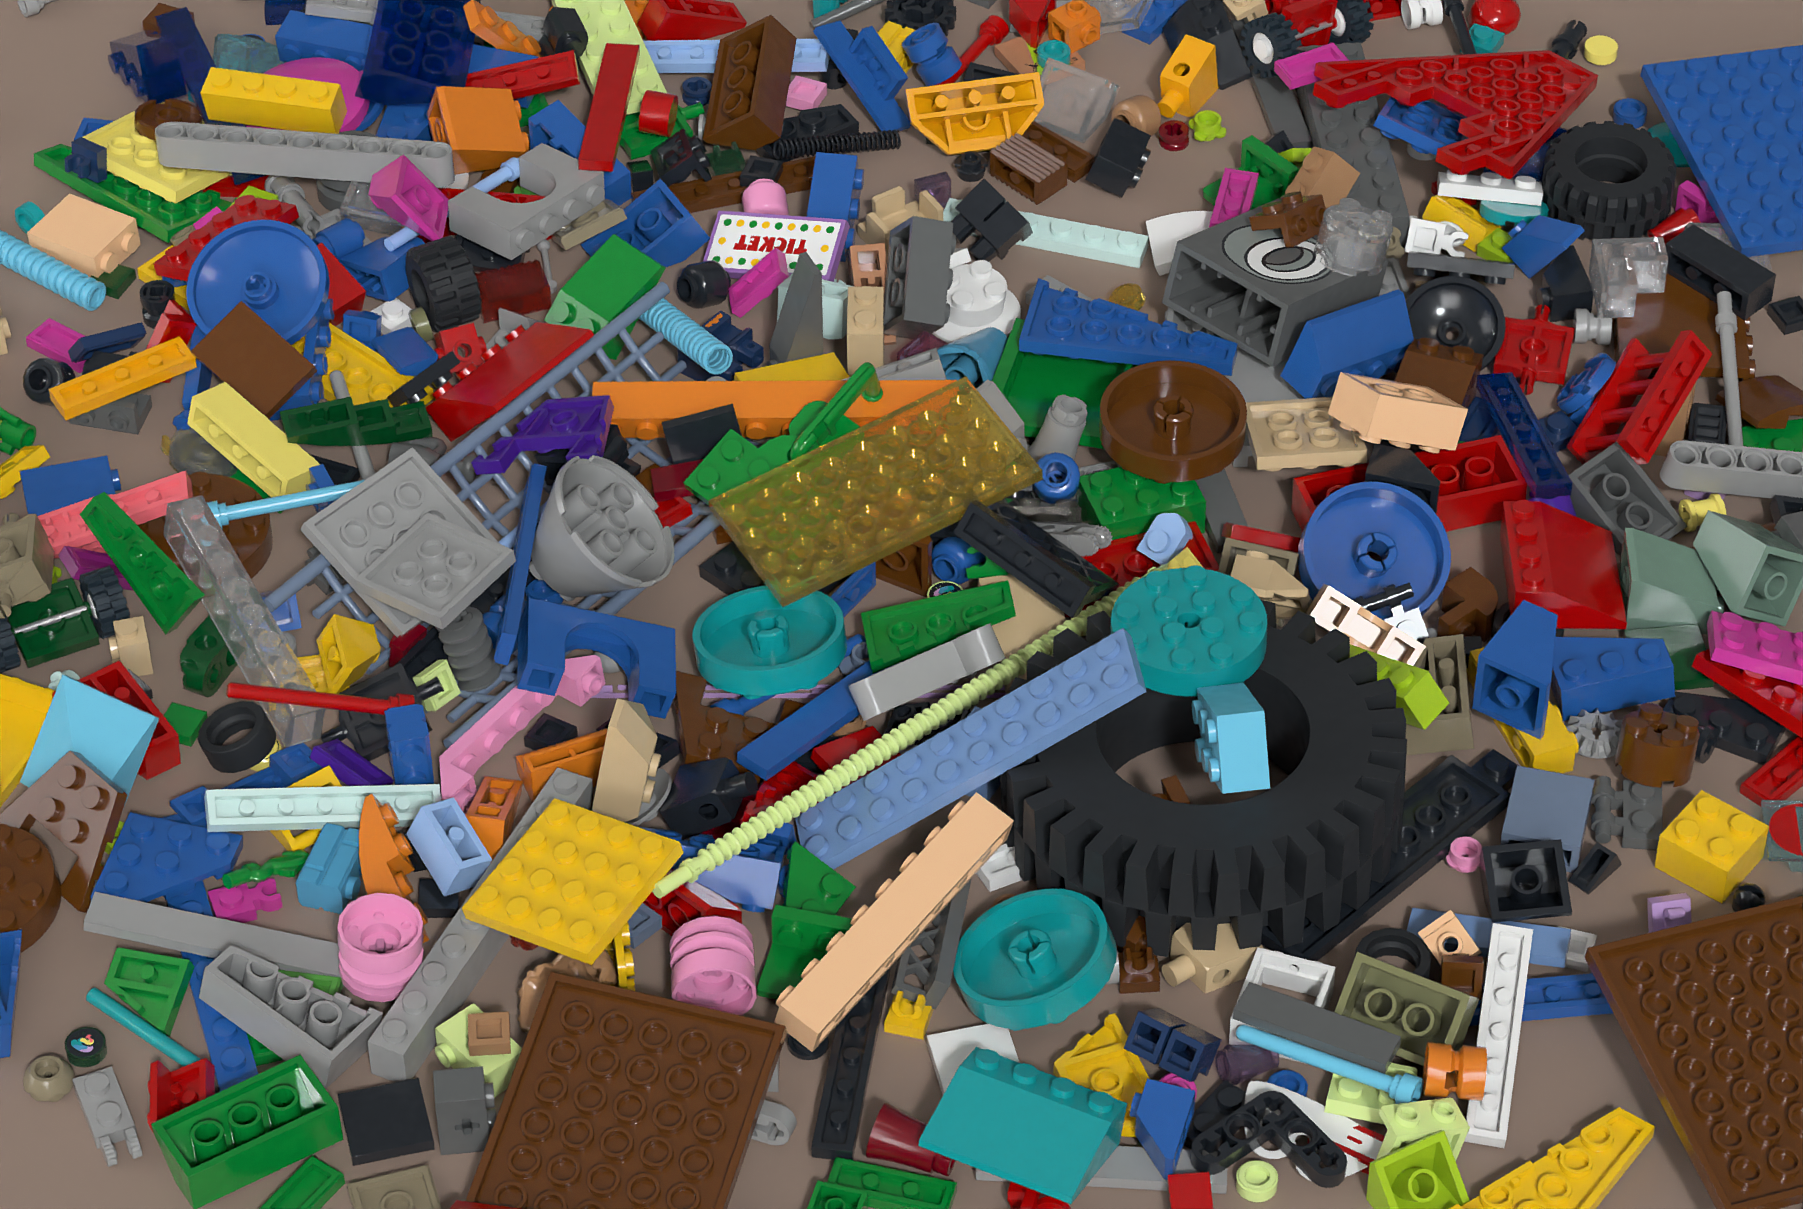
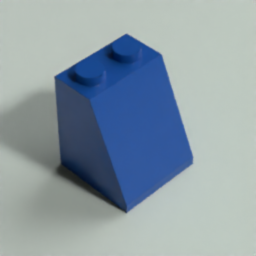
[1472,600,1558,739]

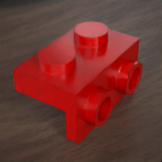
[147,1058,215,1133]

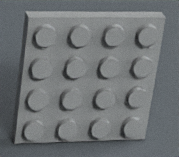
[300,447,500,637]

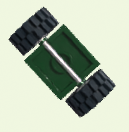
[0,566,130,673]

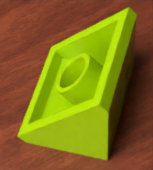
[1366,1130,1470,1209]

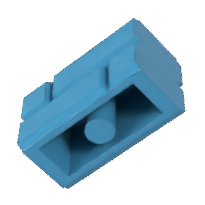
[296,823,362,914]

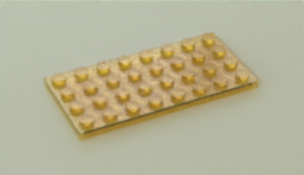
[709,376,1043,607]

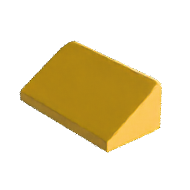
[1422,195,1502,252]

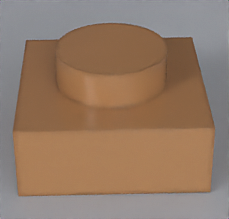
[468,1012,511,1056]

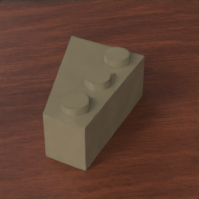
[1406,634,1474,755]

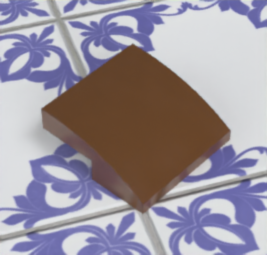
[1715,375,1803,429]

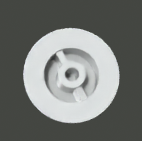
[932,260,1021,343]

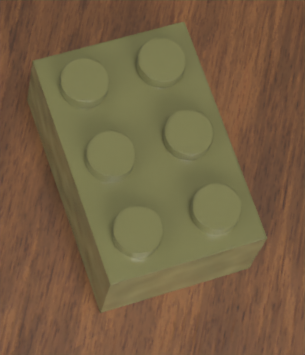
[1334,952,1479,1073]

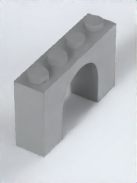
[448,143,605,260]

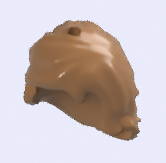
[518,949,618,1032]

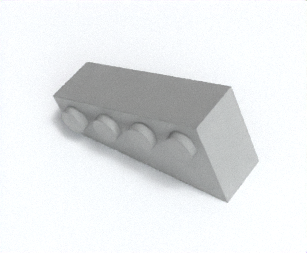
[199,945,383,1089]

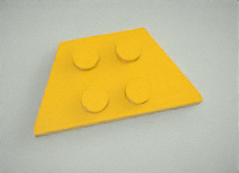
[1053,1013,1150,1137]

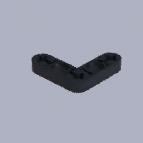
[1190,1091,1347,1188]

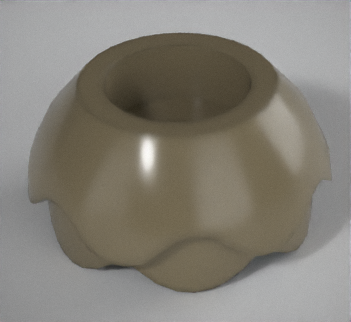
[23,1056,75,1102]

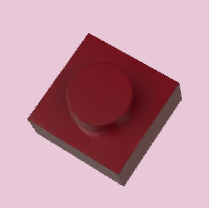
[389,624,427,667]

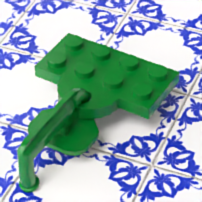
[683,362,883,570]

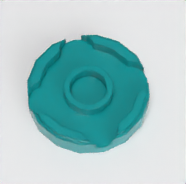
[1479,200,1549,227]

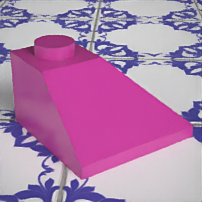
[368,154,449,241]

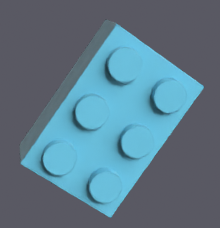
[1192,683,1270,794]

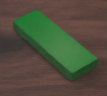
[827,1157,957,1209]

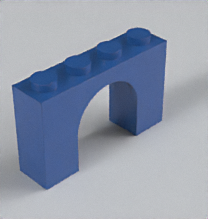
[517,598,676,719]

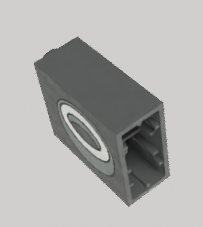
[1162,198,1389,367]

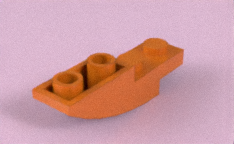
[359,794,430,943]

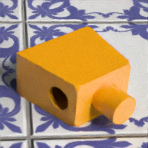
[1157,34,1218,118]

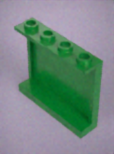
[992,318,1138,449]

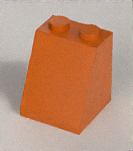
[427,86,529,175]

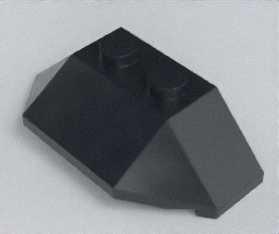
[1162,0,1253,90]

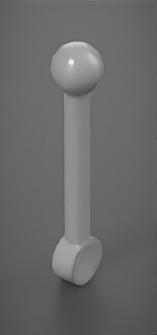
[537,239,557,294]

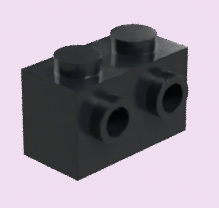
[1085,117,1151,197]

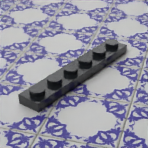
[811,968,890,1160]

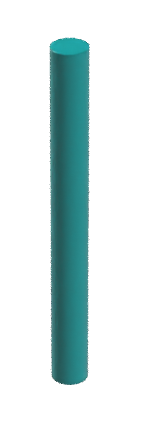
[86,988,201,1067]

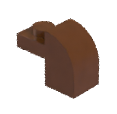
[1437,567,1498,642]

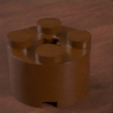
[1614,703,1700,788]

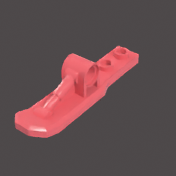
[37,470,194,559]

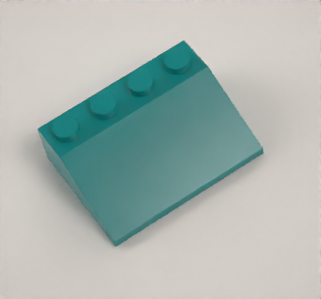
[918,1047,1127,1204]

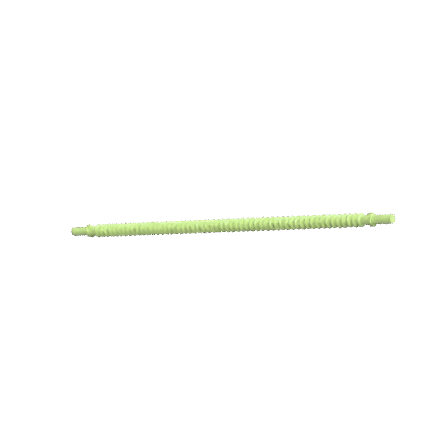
[652,562,1169,898]

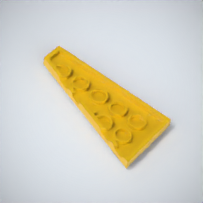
[1449,1107,1655,1209]

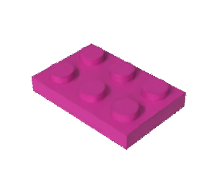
[1707,611,1803,685]

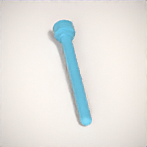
[202,480,365,532]
[1236,1025,1424,1104]

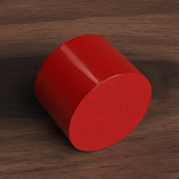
[639,90,678,137]

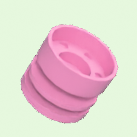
[337,893,424,1002]
[669,916,757,1016]

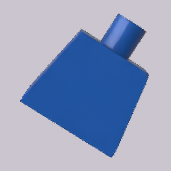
[339,237,425,302]

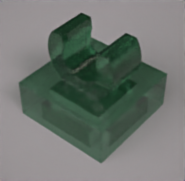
[706,142,746,176]

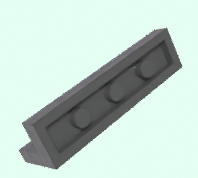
[891,878,972,1010]

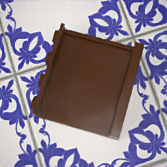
[1609,270,1756,382]

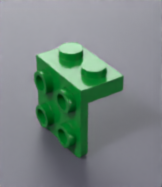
[1203,135,1299,210]

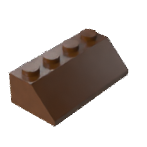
[703,15,797,150]

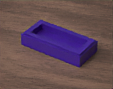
[309,739,394,786]

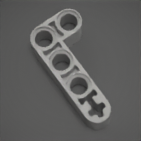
[848,623,1006,721]

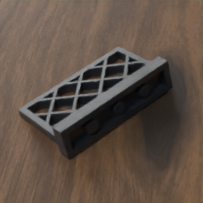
[954,500,1119,618]

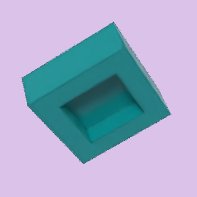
[1460,23,1505,54]

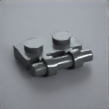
[1591,776,1663,850]

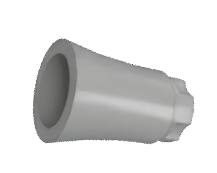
[1025,395,1088,466]

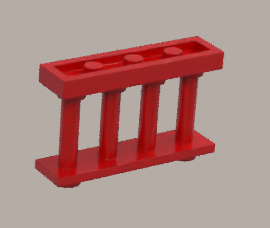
[1567,330,1713,465]

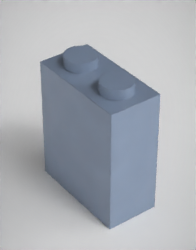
[1500,765,1595,873]

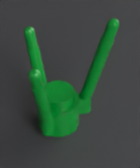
[0,407,37,455]

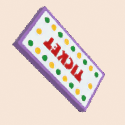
[703,210,850,282]

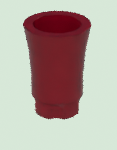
[866,1103,956,1176]

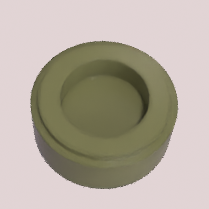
[408,306,434,342]

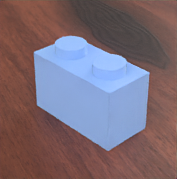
[406,797,492,896]

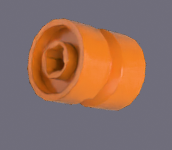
[1423,1042,1487,1101]

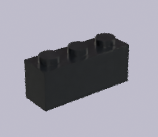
[1662,224,1776,320]

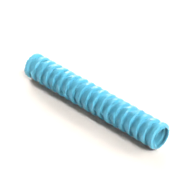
[0,230,106,311]
[639,298,733,375]

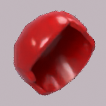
[1466,0,1521,35]

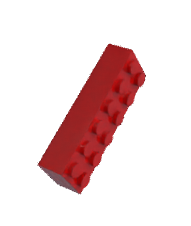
[1291,435,1528,532]

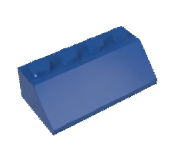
[1280,289,1414,399]

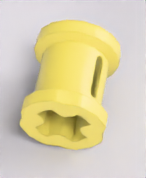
[1678,493,1726,532]

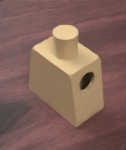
[1162,923,1264,993]

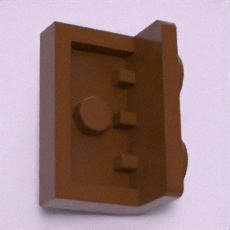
[1249,191,1329,248]

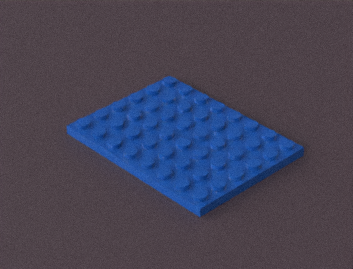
[1640,45,1803,257]

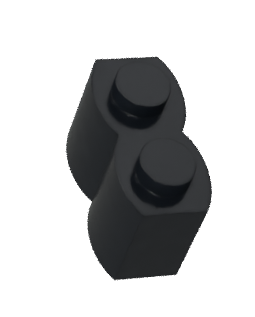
[538,7,588,72]

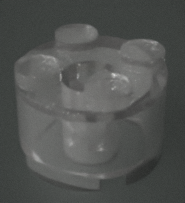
[1314,198,1393,276]

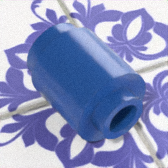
[312,218,365,261]

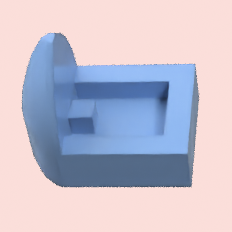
[1136,513,1193,565]

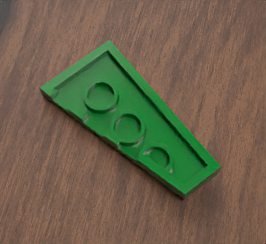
[80,492,205,635]
[861,580,1016,673]

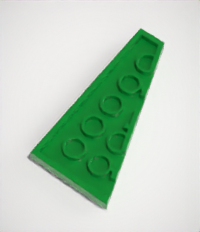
[34,144,237,243]

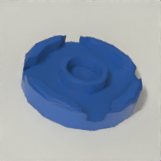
[1557,353,1616,414]

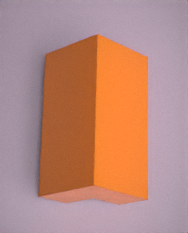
[516,729,607,803]

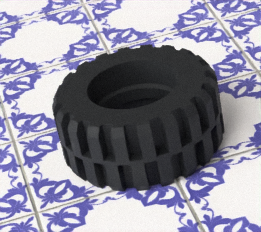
[1542,121,1677,245]

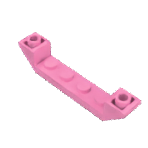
[439,655,606,815]

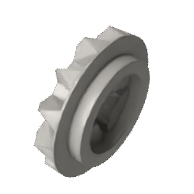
[1566,708,1622,759]

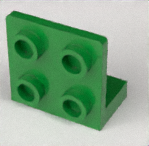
[757,905,853,999]

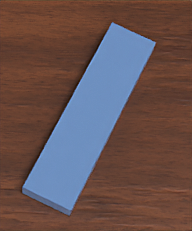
[1407,908,1571,968]

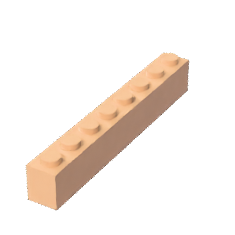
[774,792,1014,1052]

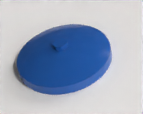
[186,220,330,345]

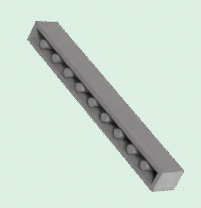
[367,767,594,1082]

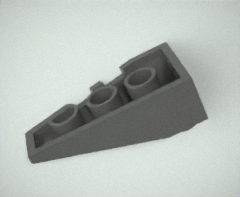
[766,252,823,366]

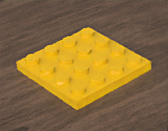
[462,798,684,965]

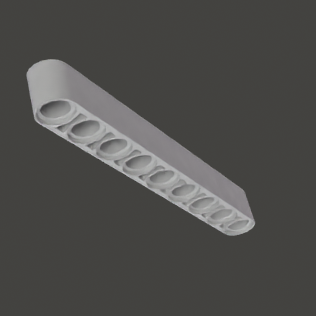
[155,122,455,188]

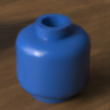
[1032,452,1080,504]
[932,537,985,584]

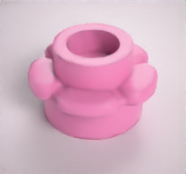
[1446,837,1482,873]

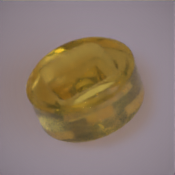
[1109,283,1146,311]

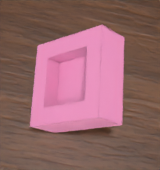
[786,75,827,111]

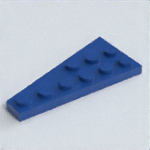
[1019,278,1238,376]

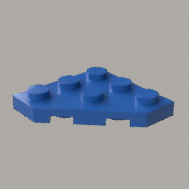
[91,812,243,902]

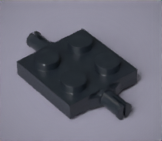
[320,662,444,761]

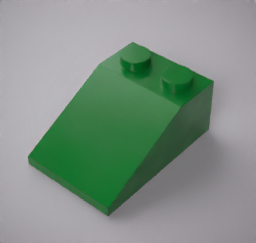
[544,234,666,360]

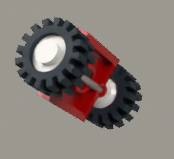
[1240,0,1374,78]

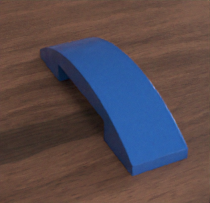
[170,741,323,828]

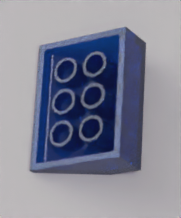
[355,0,481,106]

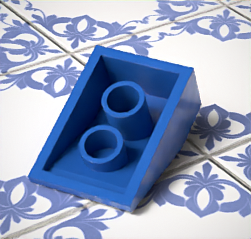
[581,179,710,267]

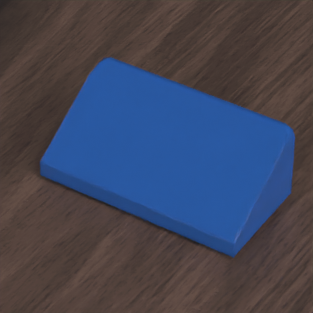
[371,327,438,377]
[830,556,876,617]

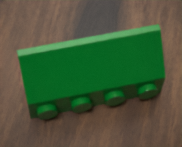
[151,1055,344,1209]

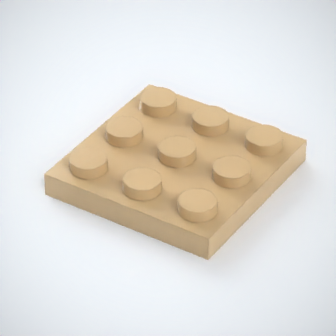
[1246,397,1367,471]

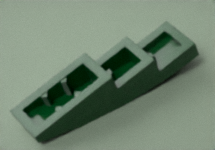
[280,397,433,446]

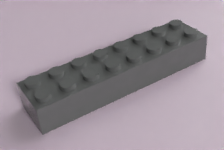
[1295,43,1410,249]

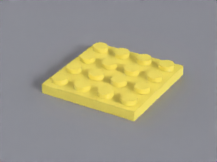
[82,96,235,203]

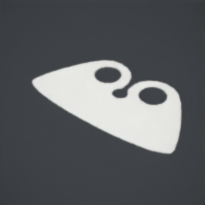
[1245,1081,1383,1181]

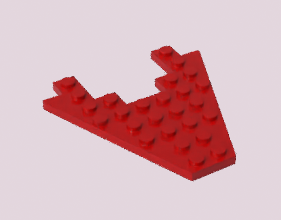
[1313,50,1598,179]

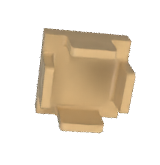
[857,186,943,260]

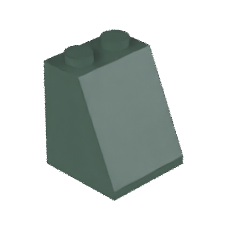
[1693,510,1803,626]
[1619,528,1724,634]

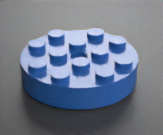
[1298,481,1451,619]

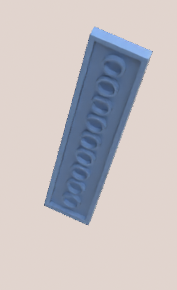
[795,628,1147,870]

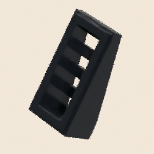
[1687,403,1727,444]

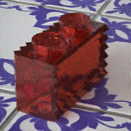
[475,259,552,324]

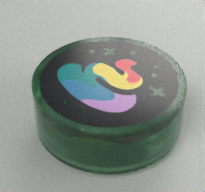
[65,1027,107,1068]

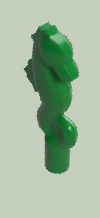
[222,849,310,889]

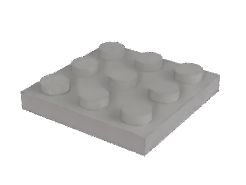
[354,512,516,630]

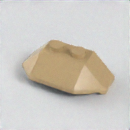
[1230,551,1311,624]
[592,698,661,822]

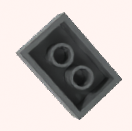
[884,216,956,340]

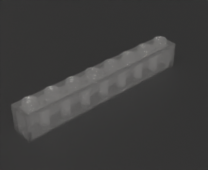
[163,495,326,748]

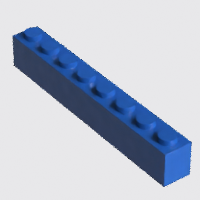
[275,10,539,108]

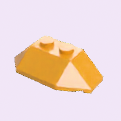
[905,72,1045,156]

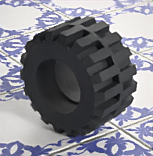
[406,236,481,333]

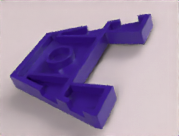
[471,395,614,475]

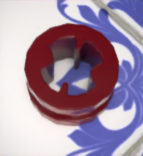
[1159,120,1189,151]

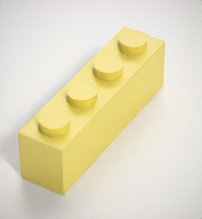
[187,382,321,498]

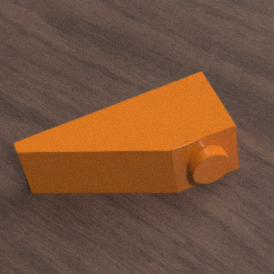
[465,776,523,867]

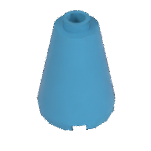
[937,327,1008,405]

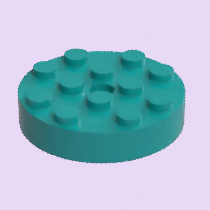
[1111,565,1267,696]
[692,585,847,699]
[953,889,1117,1031]

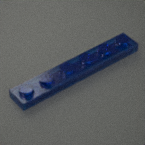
[1476,372,1572,499]

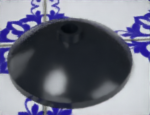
[1406,276,1506,371]

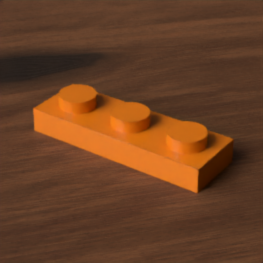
[463,0,541,58]

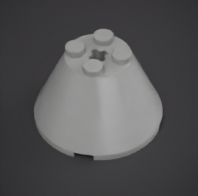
[529,455,674,601]

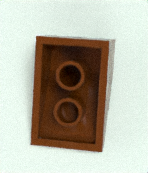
[1394,338,1484,408]

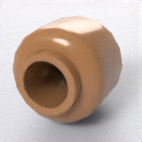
[1111,95,1161,136]

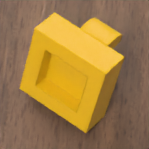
[884,990,934,1040]

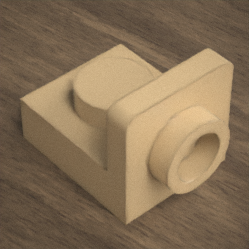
[1222,0,1268,23]

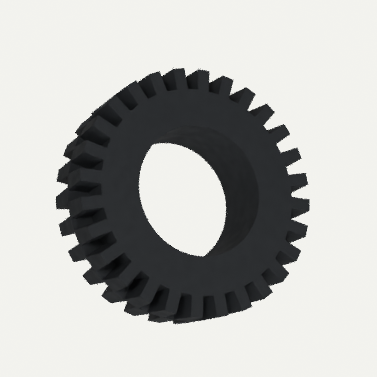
[1000,600,1407,957]

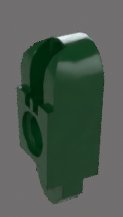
[180,605,252,697]

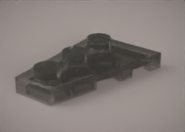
[982,498,1086,522]

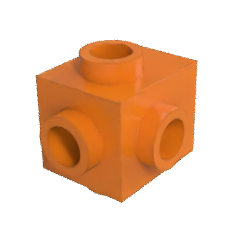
[1048,0,1101,54]

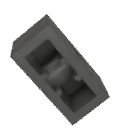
[433,1066,496,1155]

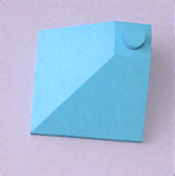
[20,675,159,809]

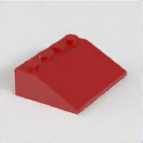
[425,322,594,442]
[1500,500,1627,629]

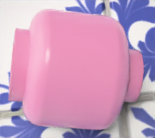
[742,179,789,215]

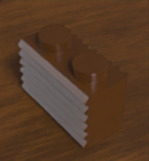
[990,133,1068,205]

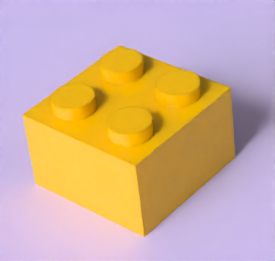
[1654,790,1769,904]

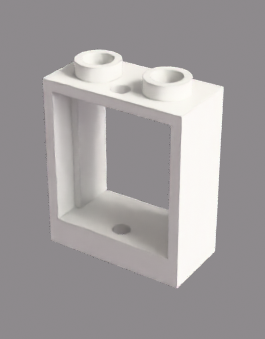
[1229,947,1336,1064]

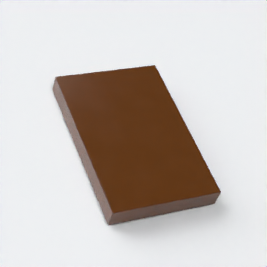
[191,301,317,419]

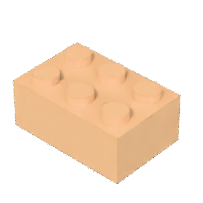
[1328,372,1468,453]

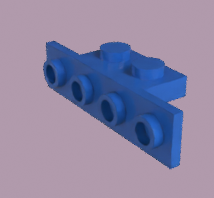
[813,21,911,136]

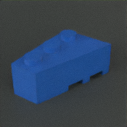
[806,152,864,262]
[1551,637,1675,721]

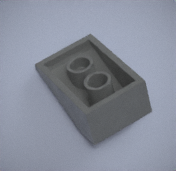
[1557,442,1687,556]

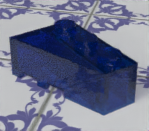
[108,30,187,104]

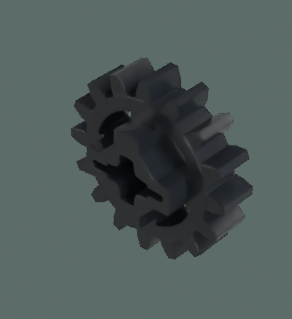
[885,0,956,36]

